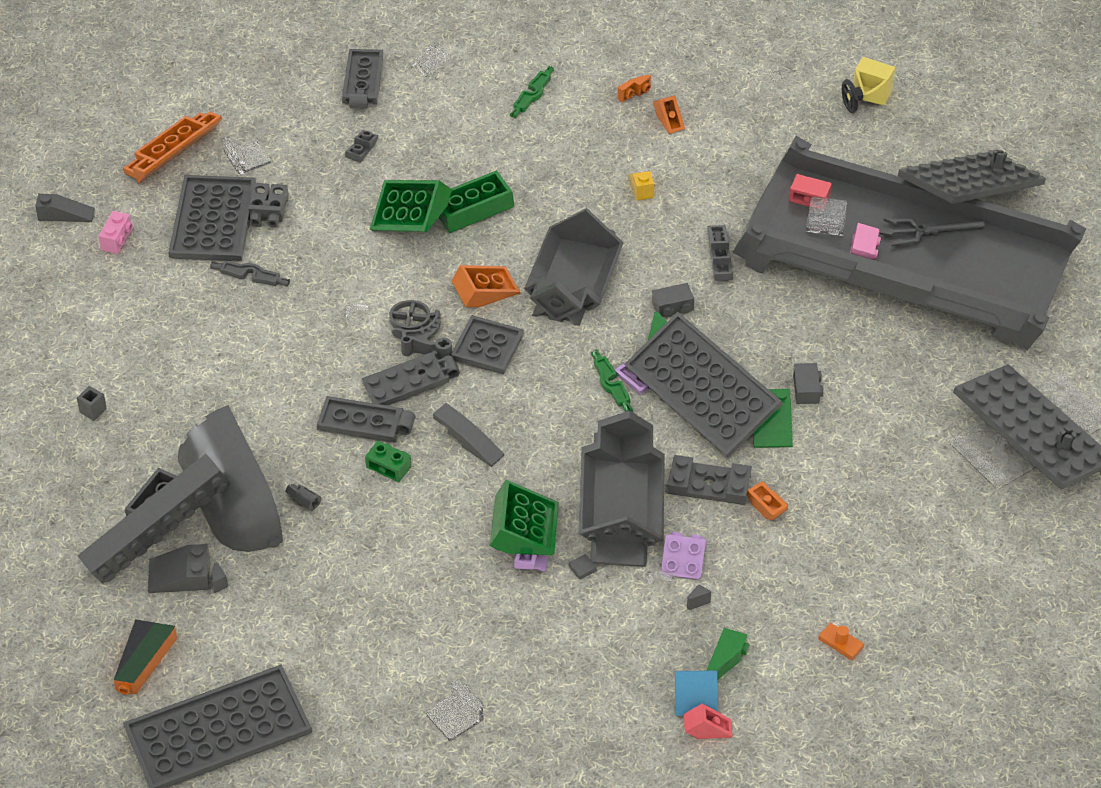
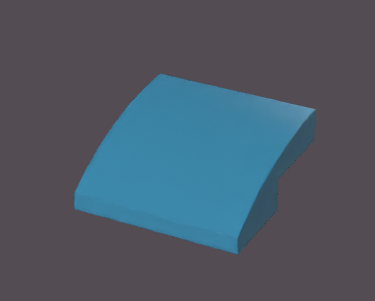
[675,670,718,716]

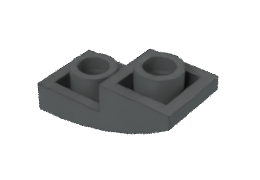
[345,130,379,163]

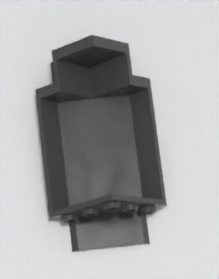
[524,208,624,326]
[579,411,665,567]

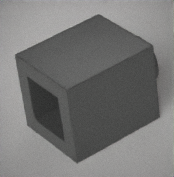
[77,386,107,421]

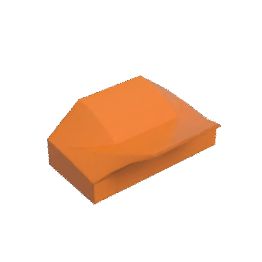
[747,481,788,520]

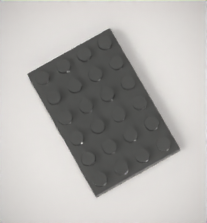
[168,175,256,261]

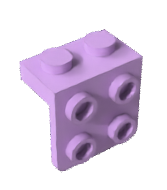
[661,532,707,579]

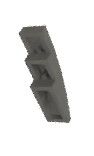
[707,225,733,281]
[433,403,504,467]

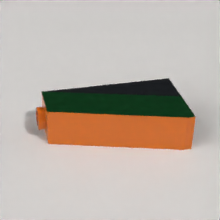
[114,619,177,695]

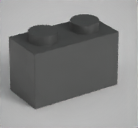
[652,283,694,317]
[793,363,823,404]

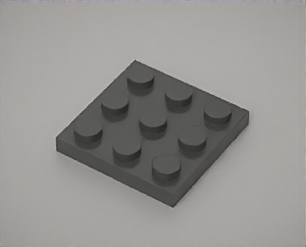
[451,315,524,374]

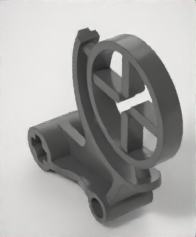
[389,300,452,360]

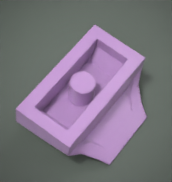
[514,554,548,572]

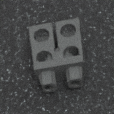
[248,183,289,228]

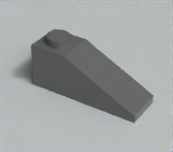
[35,193,95,222]

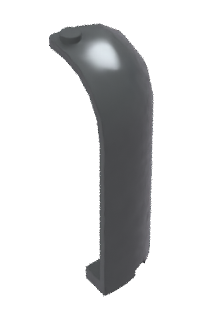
[178,405,283,552]

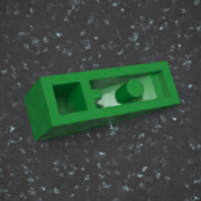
[707,628,750,680]

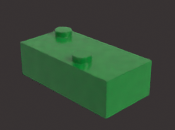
[439,170,514,233]

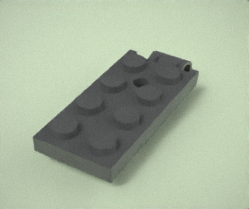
[342,49,384,108]
[362,351,460,405]
[317,396,416,442]

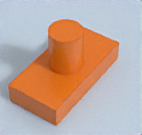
[818,622,864,660]

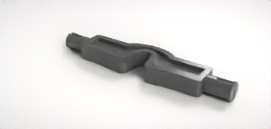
[210,261,290,287]

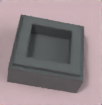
[569,554,597,580]

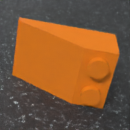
[451,265,520,307]

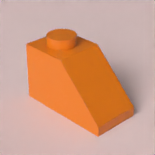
[653,95,685,134]

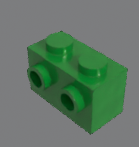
[365,440,412,482]

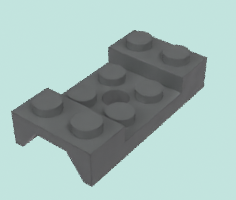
[667,455,752,505]

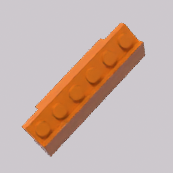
[123,111,222,184]

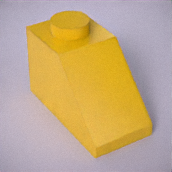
[628,171,654,201]

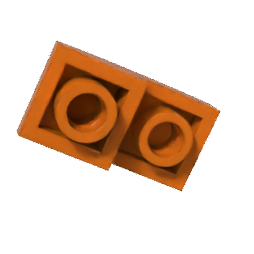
[617,75,651,102]

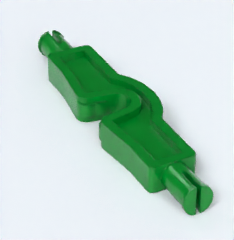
[510,66,554,118]
[591,349,633,412]

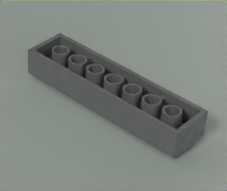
[77,453,230,584]

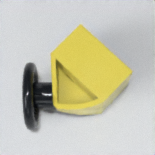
[841,57,895,113]

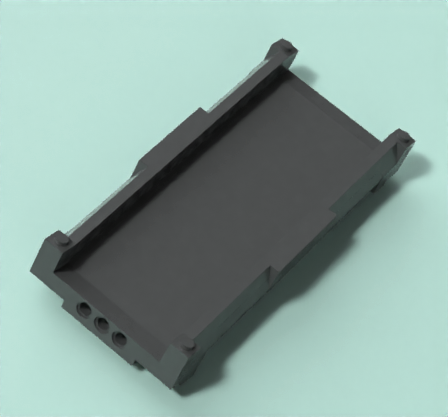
[733,136,1086,351]

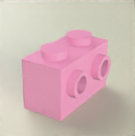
[99,211,133,254]
[850,223,881,260]

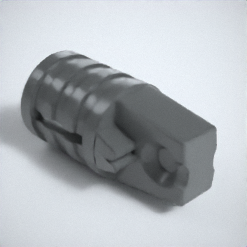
[285,484,321,511]

